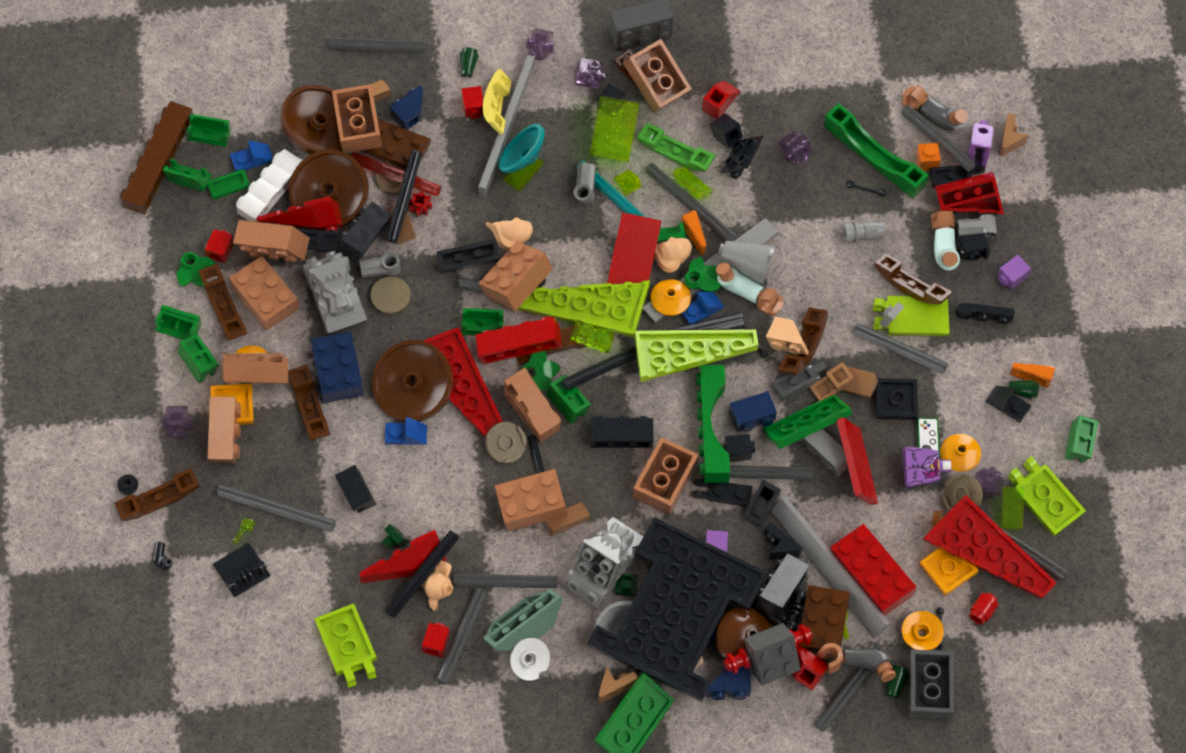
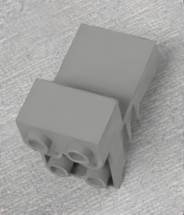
[302,251,367,334]
[564,517,643,609]

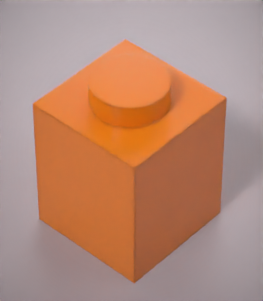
[916,143,941,172]

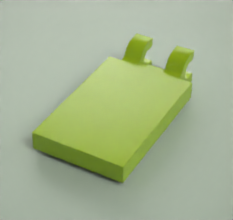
[873,296,950,336]
[1007,456,1086,536]
[314,603,377,688]

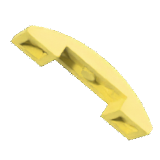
[483,69,512,135]

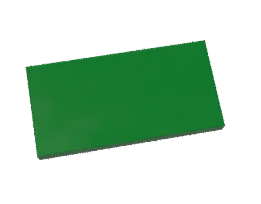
[763,394,853,449]
[594,673,675,753]

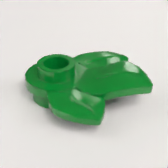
[177,252,215,287]
[684,257,721,292]
[521,351,561,391]

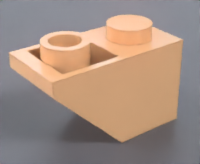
[766,317,809,355]

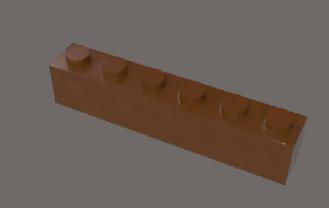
[120,101,193,215]

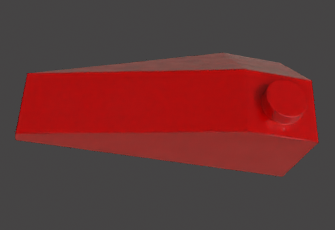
[257,197,343,232]
[359,530,447,583]

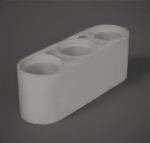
[799,429,848,476]

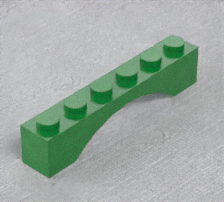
[824,103,929,199]
[695,365,730,483]

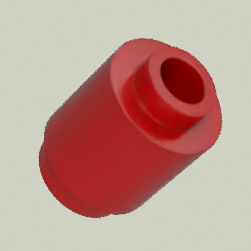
[969,593,999,625]

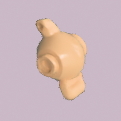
[421,560,453,611]

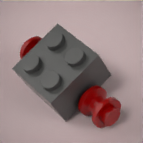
[724,623,812,685]

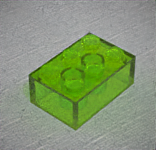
[589,96,641,163]

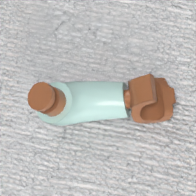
[931,209,960,270]
[716,263,784,316]

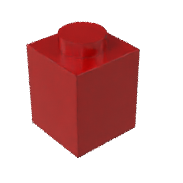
[461,86,484,119]
[205,229,234,263]
[422,622,450,658]

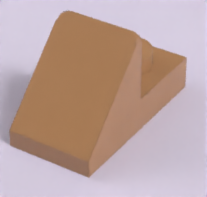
[999,113,1028,156]
[598,667,638,704]

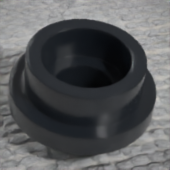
[117,475,139,495]

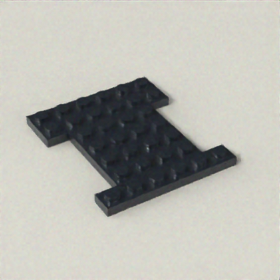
[587,517,768,702]

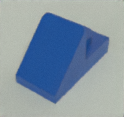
[230,141,273,171]
[681,291,724,325]
[385,417,427,445]

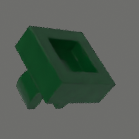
[382,524,409,549]
[615,573,638,597]

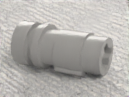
[842,222,886,243]

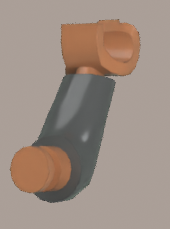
[901,85,968,130]
[817,643,896,682]

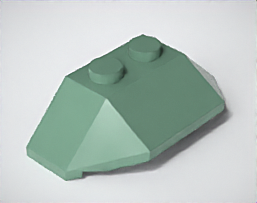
[484,588,563,651]

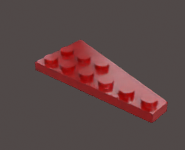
[423,327,503,438]
[922,495,1057,599]

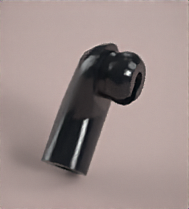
[152,542,173,571]

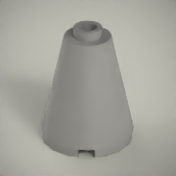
[717,241,775,284]

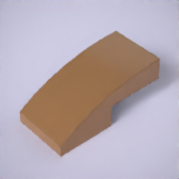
[809,362,855,401]

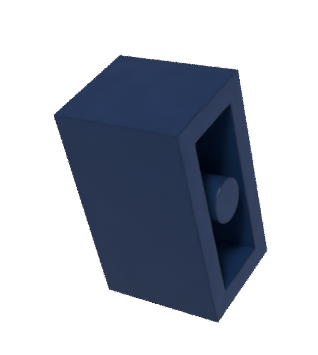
[729,391,777,432]

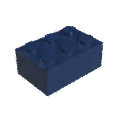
[310,332,364,404]

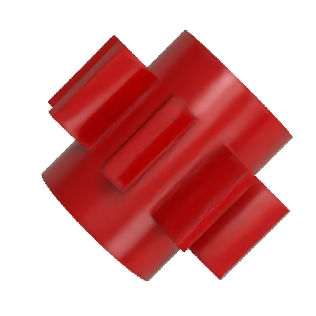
[408,191,433,217]

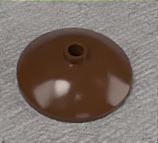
[715,607,772,670]

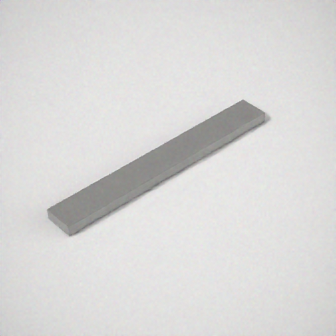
[478,55,535,197]
[642,218,779,324]
[771,496,890,637]

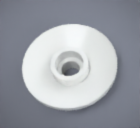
[510,638,550,680]

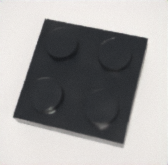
[876,378,918,420]

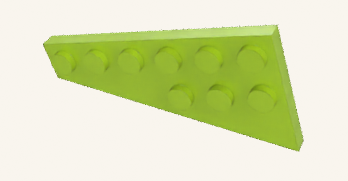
[517,280,650,337]
[634,329,759,382]

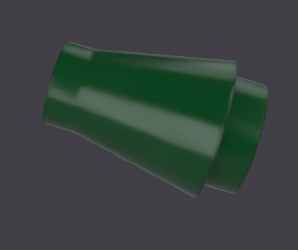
[460,47,479,78]
[1009,379,1039,400]
[886,665,909,698]

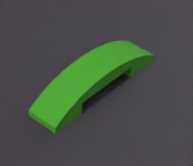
[637,123,716,172]

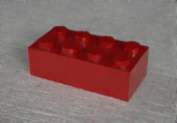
[830,523,917,616]

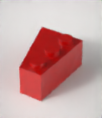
[934,172,1004,214]

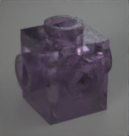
[526,28,555,60]
[574,58,606,89]
[778,131,813,164]
[162,406,193,439]
[975,466,1004,501]

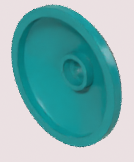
[498,124,545,173]

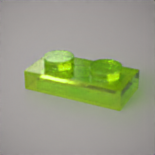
[504,158,544,192]
[672,166,714,199]
[570,319,614,354]
[1002,487,1024,530]

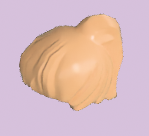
[486,217,533,252]
[654,237,692,273]

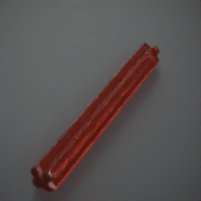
[350,152,441,196]

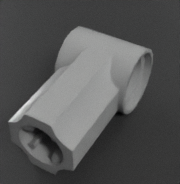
[574,163,596,205]
[956,214,997,239]
[360,252,401,278]

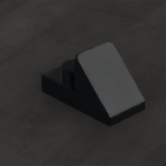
[985,386,1032,423]
[744,479,781,526]
[764,522,803,559]

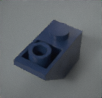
[390,85,424,130]
[707,666,751,700]

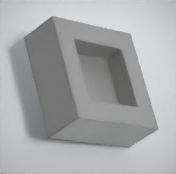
[880,302,904,328]

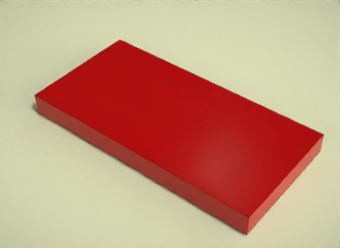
[607,212,662,285]
[837,417,878,505]

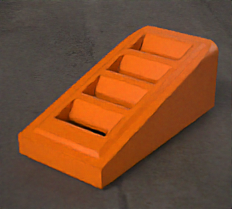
[682,210,706,255]
[1010,363,1056,388]

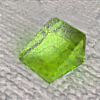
[613,169,642,196]

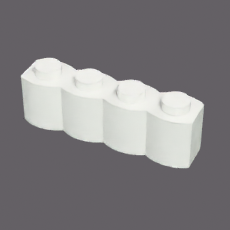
[236,149,302,222]

